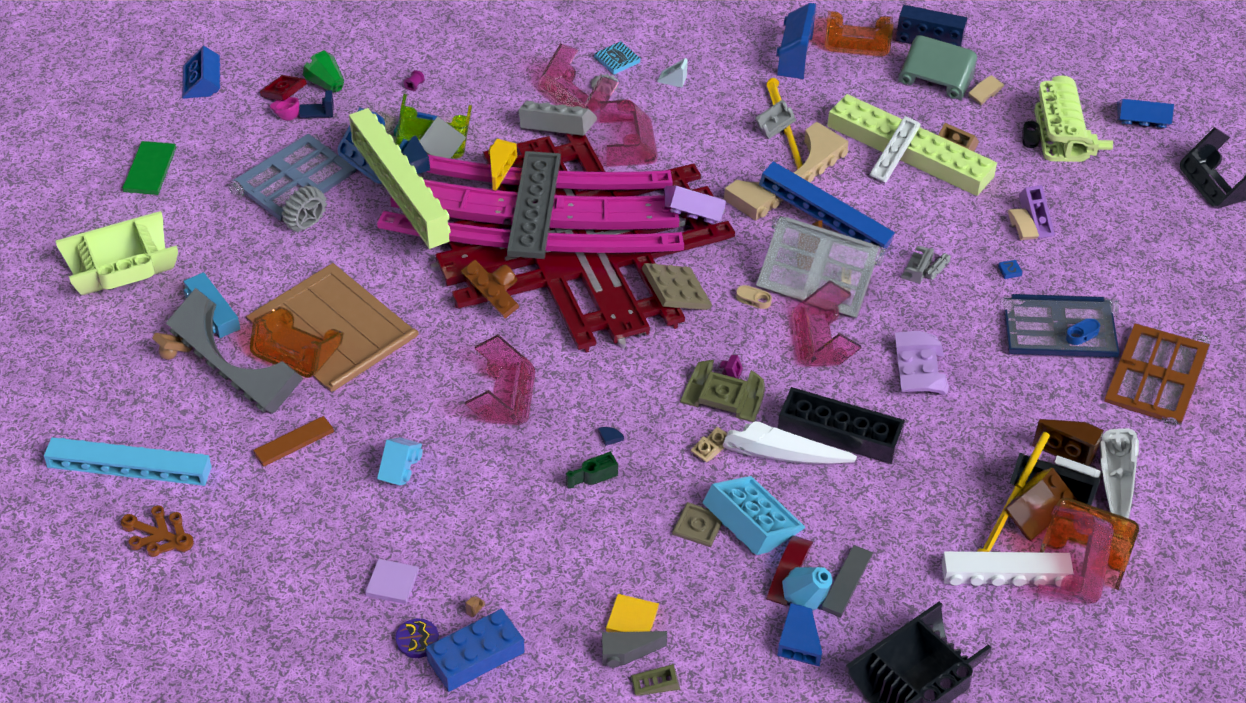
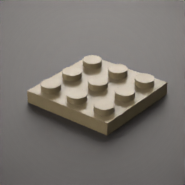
[642,263,712,310]

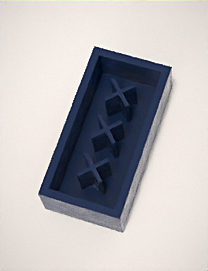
[895,4,968,47]

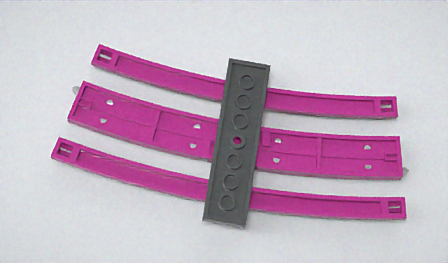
[377,151,685,259]

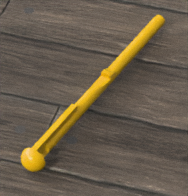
[766,78,803,170]
[977,432,1050,552]

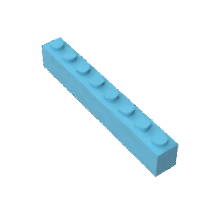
[44,437,212,486]

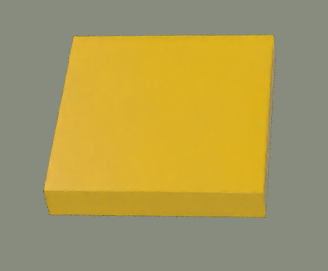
[606,594,659,632]

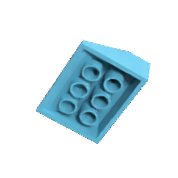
[702,476,805,555]

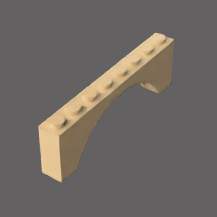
[724,122,849,221]

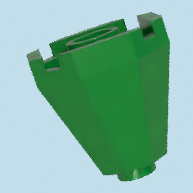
[302,50,344,93]

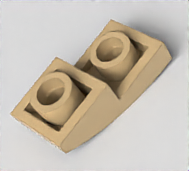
[969,75,1004,105]
[1008,208,1039,240]
[691,426,727,462]

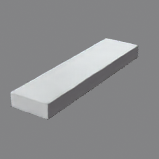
[869,116,921,183]

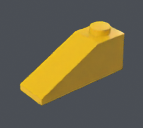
[488,139,517,191]

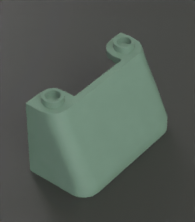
[898,36,977,100]

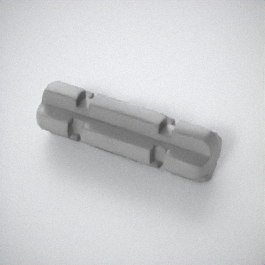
[925,253,951,280]

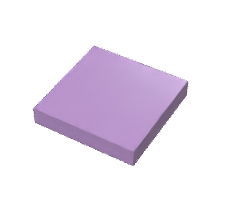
[365,559,419,604]

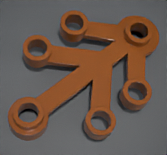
[121,505,194,557]

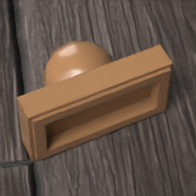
[152,333,192,360]

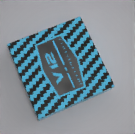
[594,41,640,75]

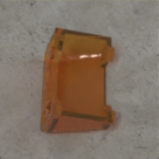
[825,11,893,56]
[250,306,344,378]

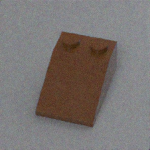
[1032,419,1104,467]
[1004,468,1077,541]

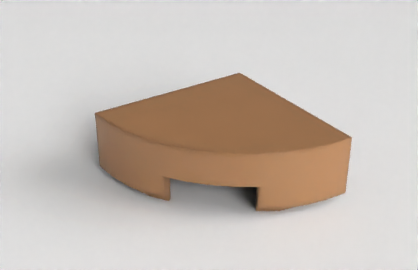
[465,596,485,617]

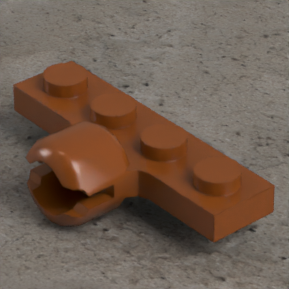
[461,260,519,319]

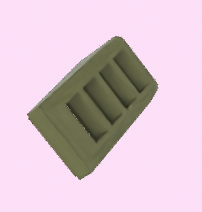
[631,664,681,696]

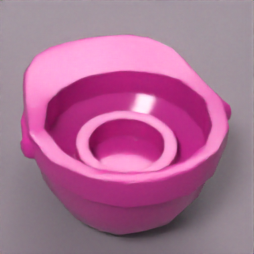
[270,97,299,121]

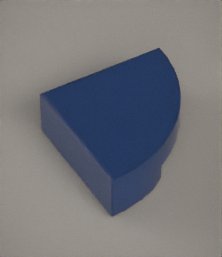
[598,427,624,446]

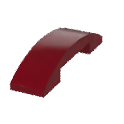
[766,535,813,606]

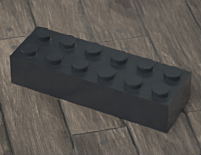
[778,387,905,464]

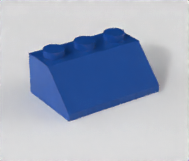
[182,45,220,99]
[1117,99,1174,128]

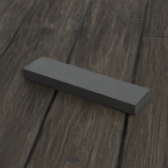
[821,545,873,618]

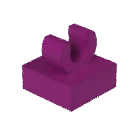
[719,355,743,379]

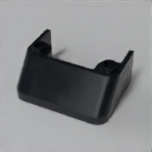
[1180,127,1246,208]
[1009,453,1101,513]

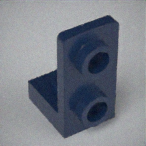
[299,90,334,118]

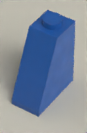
[777,603,822,667]

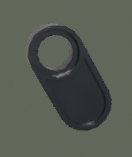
[1022,121,1040,148]

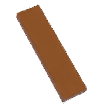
[253,416,334,467]

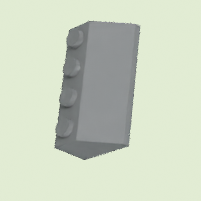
[519,101,597,135]

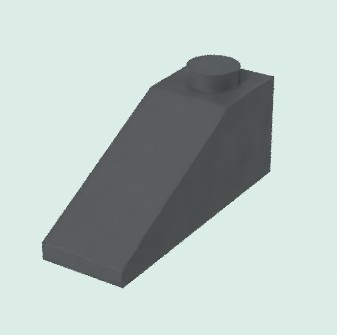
[602,631,667,668]

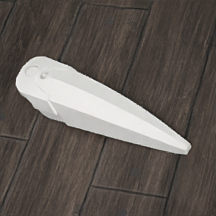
[723,421,857,464]
[1100,428,1139,535]

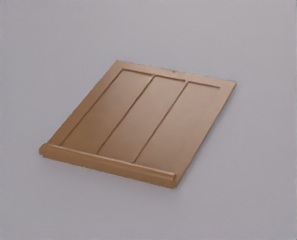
[246,263,419,392]

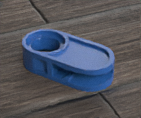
[1066,318,1100,345]

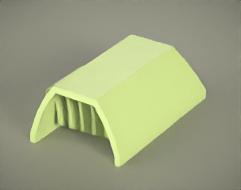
[56,211,178,295]

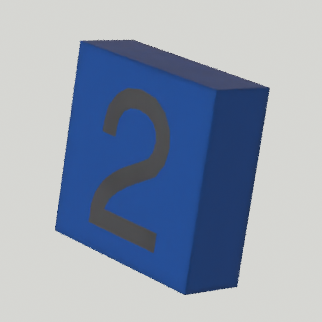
[998,260,1023,279]

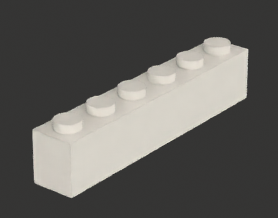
[942,551,1074,587]

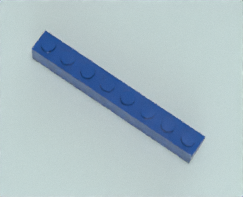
[759,161,895,256]

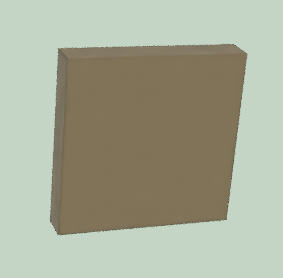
[672,502,722,548]

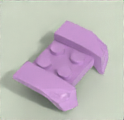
[895,331,949,395]

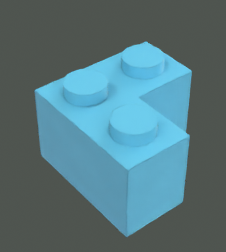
[377,437,423,485]

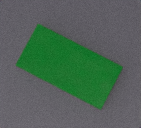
[123,141,177,195]

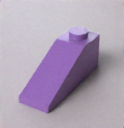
[1019,185,1055,239]

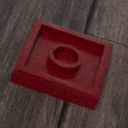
[260,75,307,101]

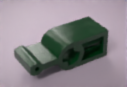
[566,451,619,489]

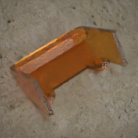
[1039,498,1139,590]

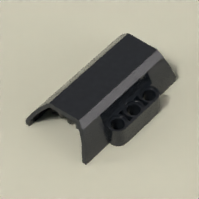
[846,601,991,703]

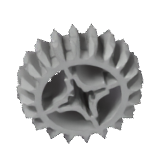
[282,185,327,232]

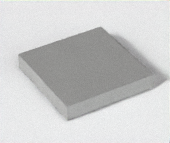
[420,116,466,159]

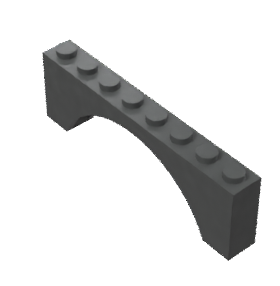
[166,288,304,414]

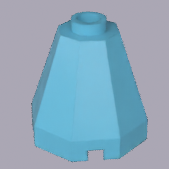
[782,567,832,611]

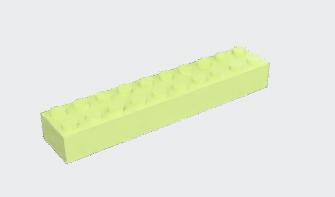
[827,94,997,196]
[349,108,451,249]

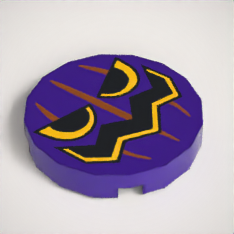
[396,619,439,658]

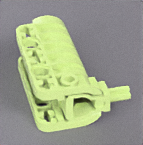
[1034,76,1113,162]

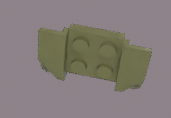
[680,360,765,422]

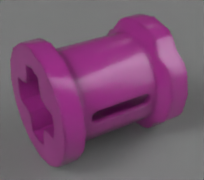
[403,70,425,92]

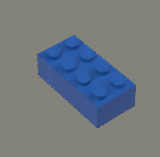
[426,608,525,692]

